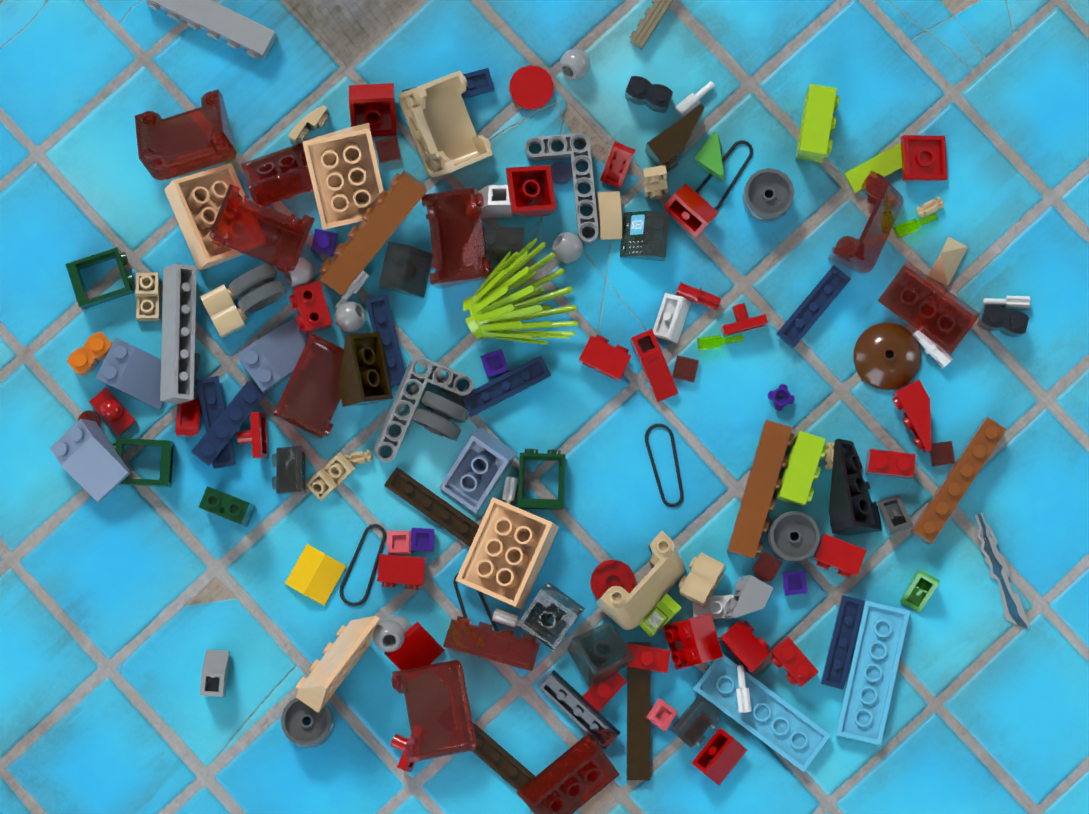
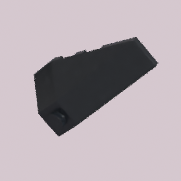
[829,439,882,535]

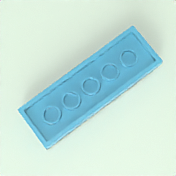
[835,600,910,745]
[693,655,831,772]

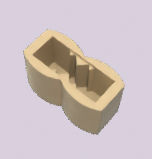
[200,284,247,338]
[678,552,726,608]

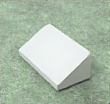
[653,293,691,344]

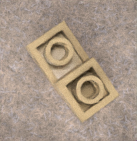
[288,105,329,144]
[643,165,668,200]
[596,191,622,240]
[135,272,160,321]
[306,452,355,501]

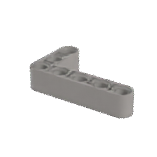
[525,133,599,245]
[373,356,474,462]

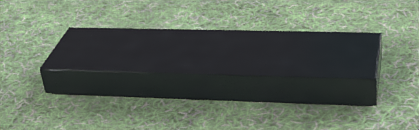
[538,670,621,750]

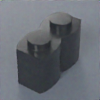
[625,76,673,113]
[977,305,1029,337]

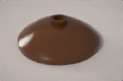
[853,323,921,390]

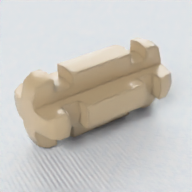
[916,197,944,218]
[824,442,835,470]
[344,450,372,466]

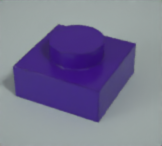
[311,229,338,256]
[480,349,509,378]
[410,528,435,552]
[782,570,808,596]

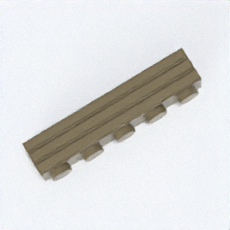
[629,0,674,50]

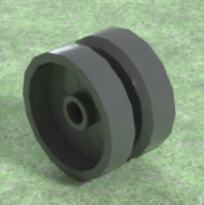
[742,168,794,223]
[229,263,287,315]
[412,391,470,441]
[767,511,820,562]
[281,698,334,749]

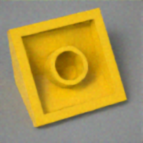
[285,544,347,606]

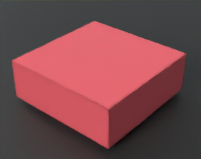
[388,531,411,554]
[646,699,678,731]

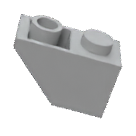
[468,185,513,218]
[724,575,773,619]
[200,649,230,697]

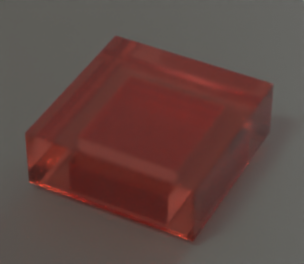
[375,136,401,164]
[672,355,699,383]
[929,441,955,467]
[751,551,783,582]

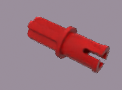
[675,282,721,310]

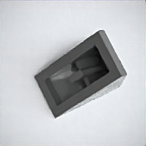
[877,495,913,535]

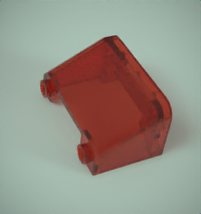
[135,90,237,180]
[828,170,904,274]
[209,184,315,273]
[422,187,491,289]
[272,332,344,439]
[392,660,476,763]

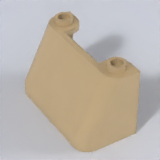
[399,70,493,177]
[595,531,685,630]

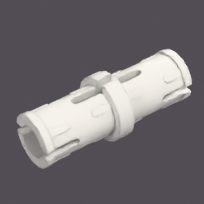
[912,326,953,369]

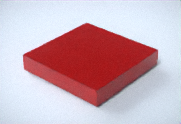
[901,135,948,181]
[384,621,445,682]

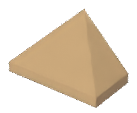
[928,236,968,287]

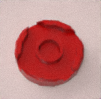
[509,65,554,111]
[590,560,636,600]

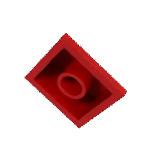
[349,83,397,137]
[506,165,556,217]
[718,619,770,672]

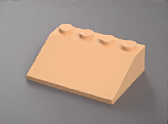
[302,123,384,230]
[164,163,266,271]
[455,497,559,610]
[296,616,380,713]

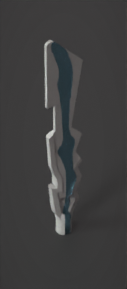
[974,512,1030,629]

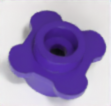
[768,384,795,411]

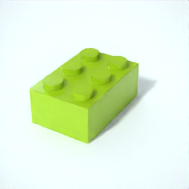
[795,84,840,163]
[775,431,828,507]

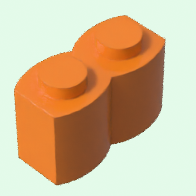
[67,332,112,377]

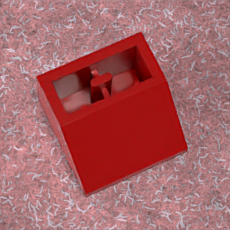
[664,613,723,670]

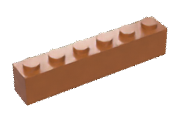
[319,170,427,295]
[910,417,1007,544]
[727,420,795,559]

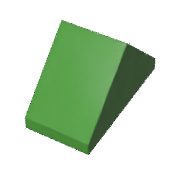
[694,132,726,182]
[900,570,940,613]

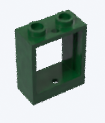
[65,247,136,310]
[113,438,174,488]
[518,449,565,510]
[199,486,256,527]

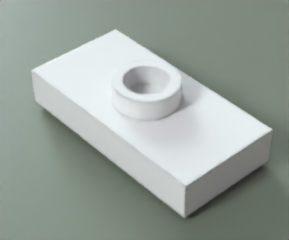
[692,595,733,619]

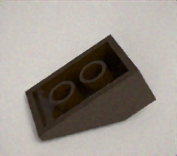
[645,104,705,172]
[338,332,393,407]

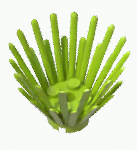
[463,238,579,344]

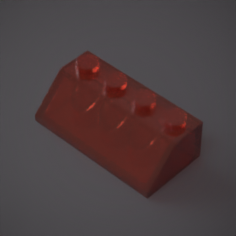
[241,143,313,209]
[878,261,980,354]
[443,616,540,671]
[517,734,620,814]

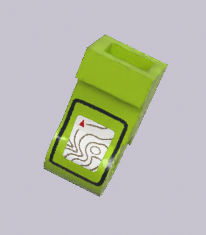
[638,593,682,637]

